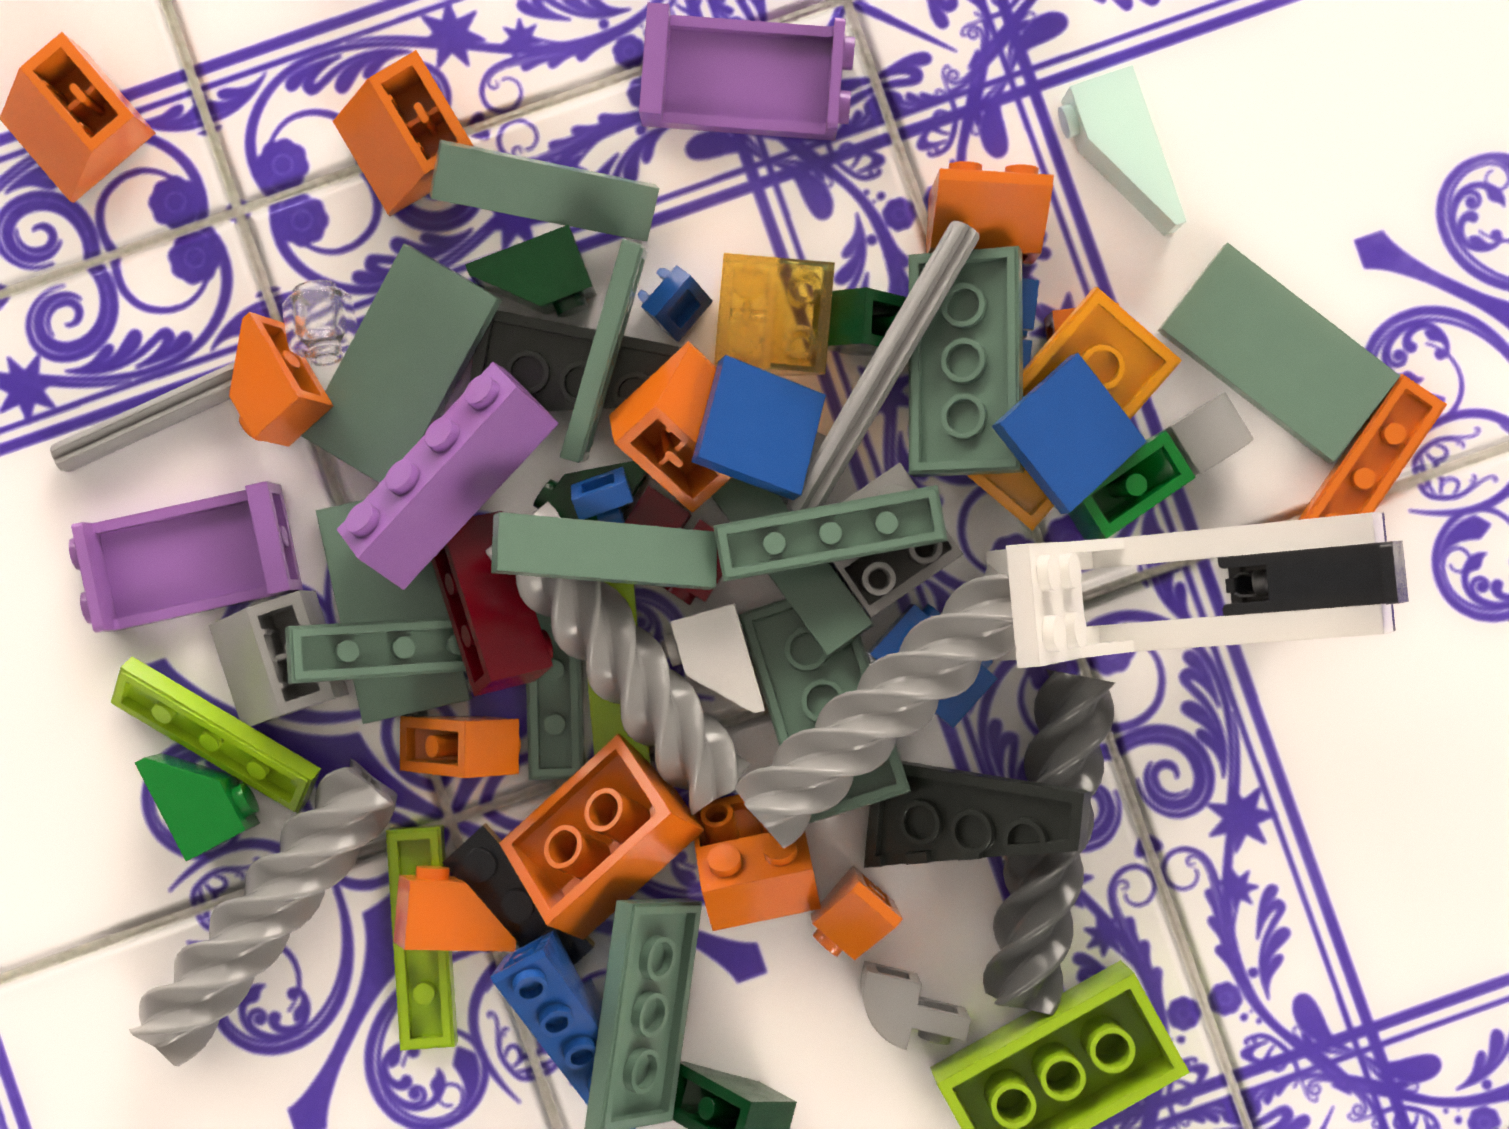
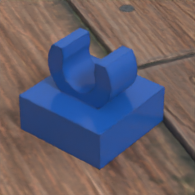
[637,265,713,342]
[571,467,633,523]

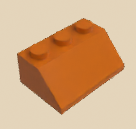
[499,734,704,940]

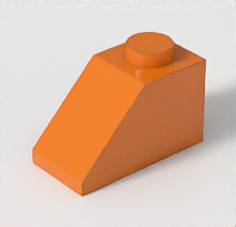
[229,312,334,447]
[400,716,521,778]
[393,865,516,952]
[810,865,903,961]

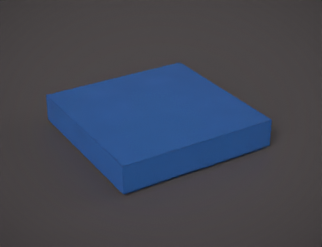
[991,353,1146,515]
[691,355,826,501]

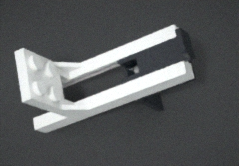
[986,512,1409,668]

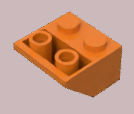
[0,32,156,203]
[333,50,474,216]
[926,161,1054,264]
[609,341,732,513]
[688,794,821,931]

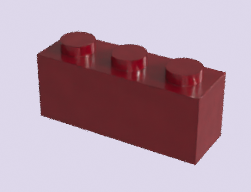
[431,511,553,697]

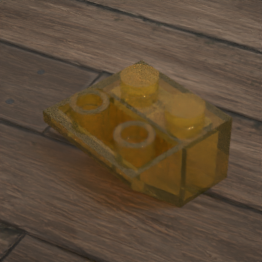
[714,253,835,376]

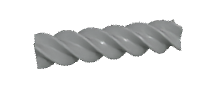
[485,502,751,815]
[734,564,1015,848]
[129,758,397,1067]

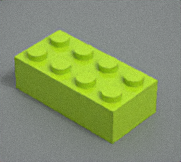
[930,960,1190,1129]

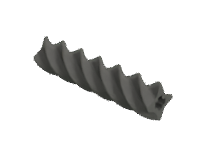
[983,669,1115,1015]

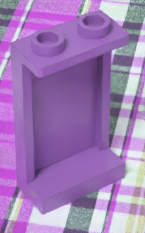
[639,2,855,141]
[69,481,303,633]

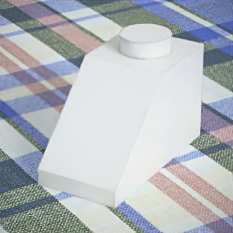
[664,603,765,714]

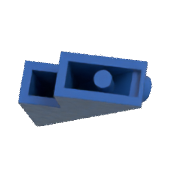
[490,930,635,1129]

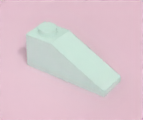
[1058,65,1187,236]

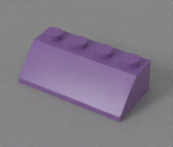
[337,362,559,590]

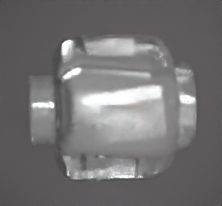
[282,280,358,366]

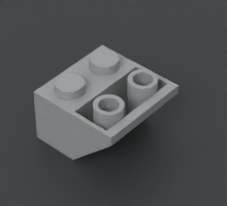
[830,463,964,618]
[209,590,349,727]

